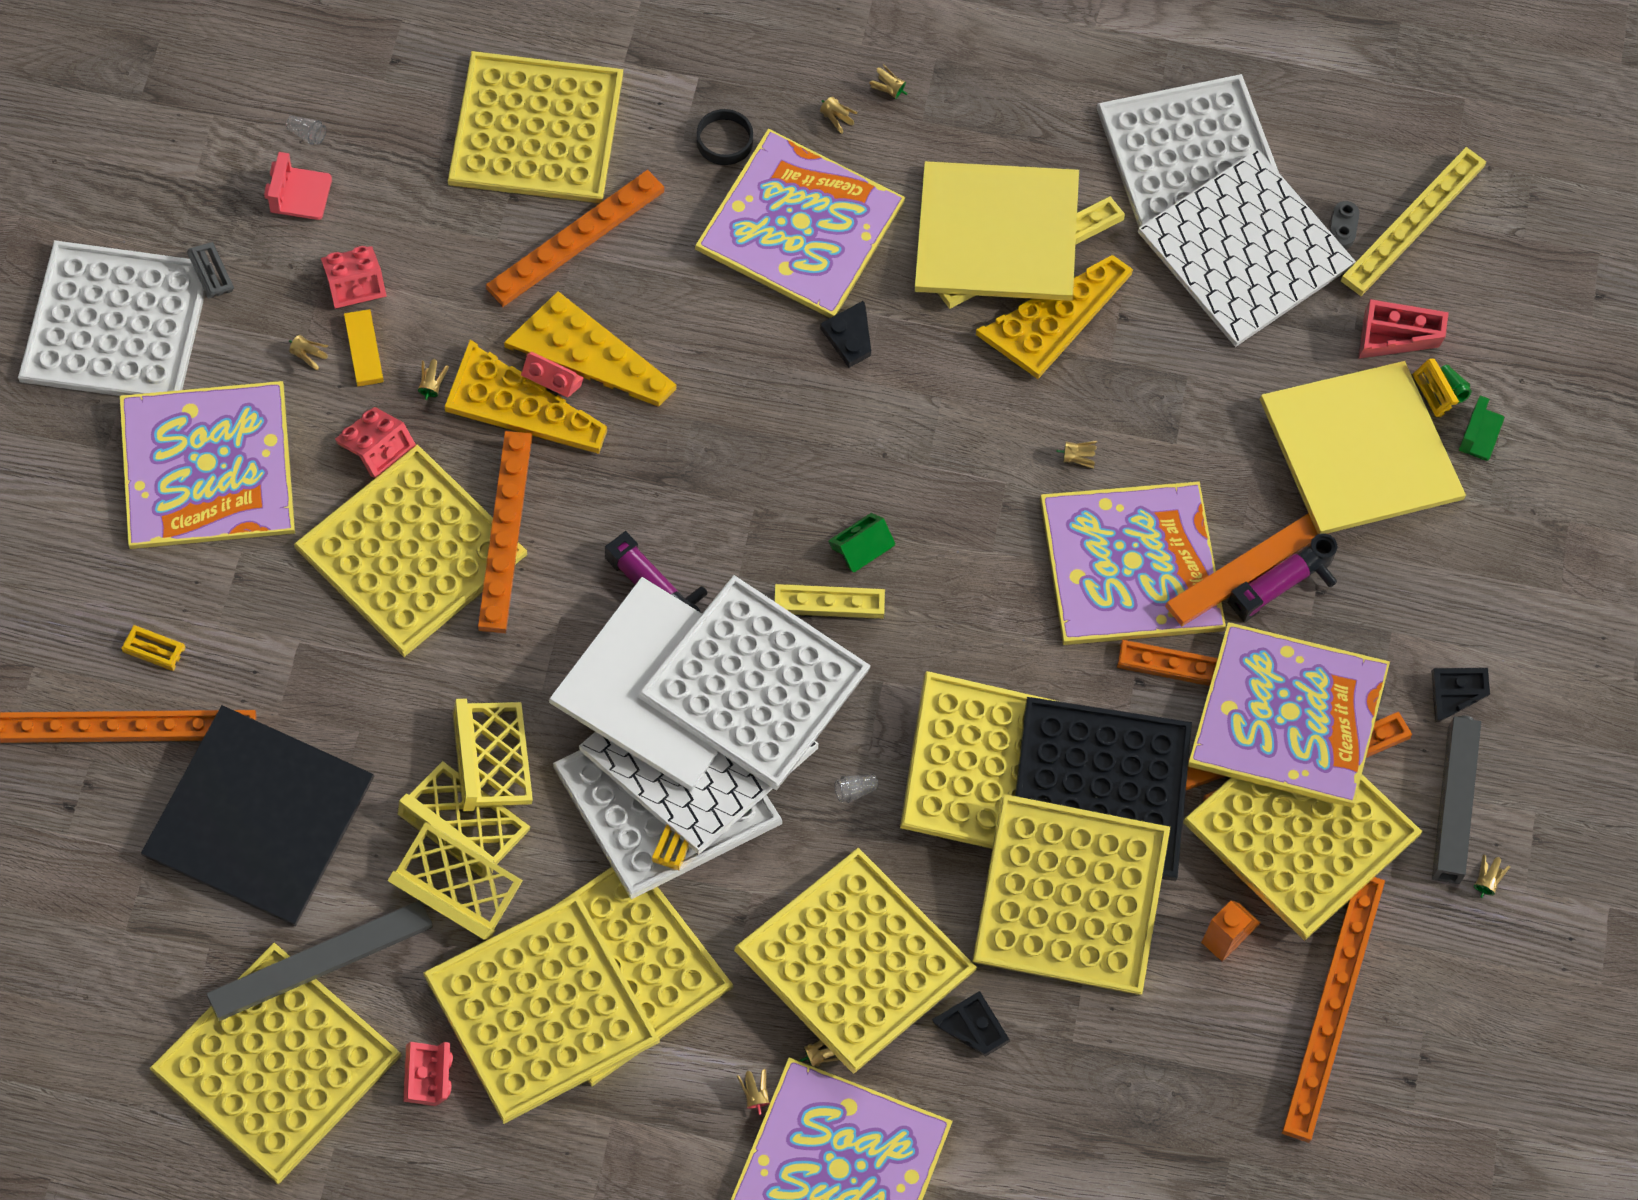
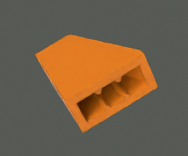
[1201,901,1261,962]

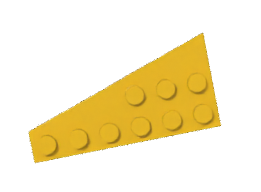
[975,255,1133,379]
[504,291,676,407]
[445,340,607,454]

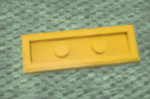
[344,309,384,387]

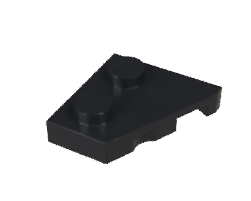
[820,301,871,368]
[1431,668,1490,722]
[932,991,1010,1057]

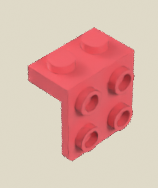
[264,152,332,220]

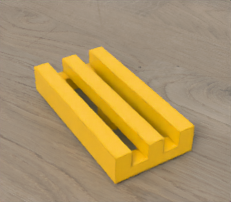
[1412,359,1459,417]
[121,625,185,671]
[652,824,689,871]

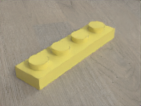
[774,584,885,619]

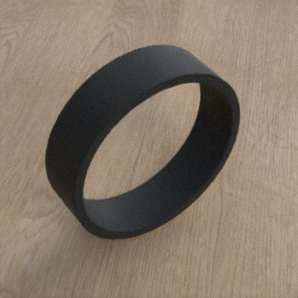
[696,109,753,165]

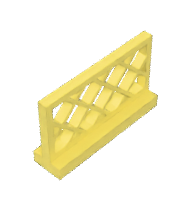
[453,699,533,811]
[398,761,530,878]
[388,822,523,940]

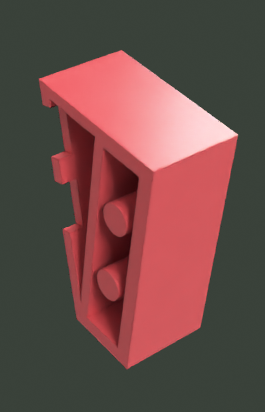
[1358,299,1449,359]

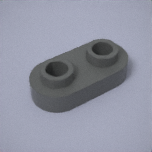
[1330,201,1360,250]

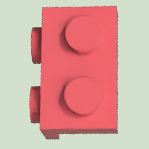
[521,352,584,398]
[403,1042,453,1106]

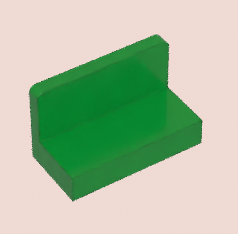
[1458,395,1505,461]
[828,513,895,572]

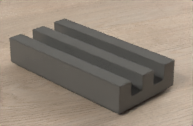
[187,242,234,299]

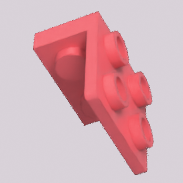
[321,246,387,309]
[335,407,416,478]

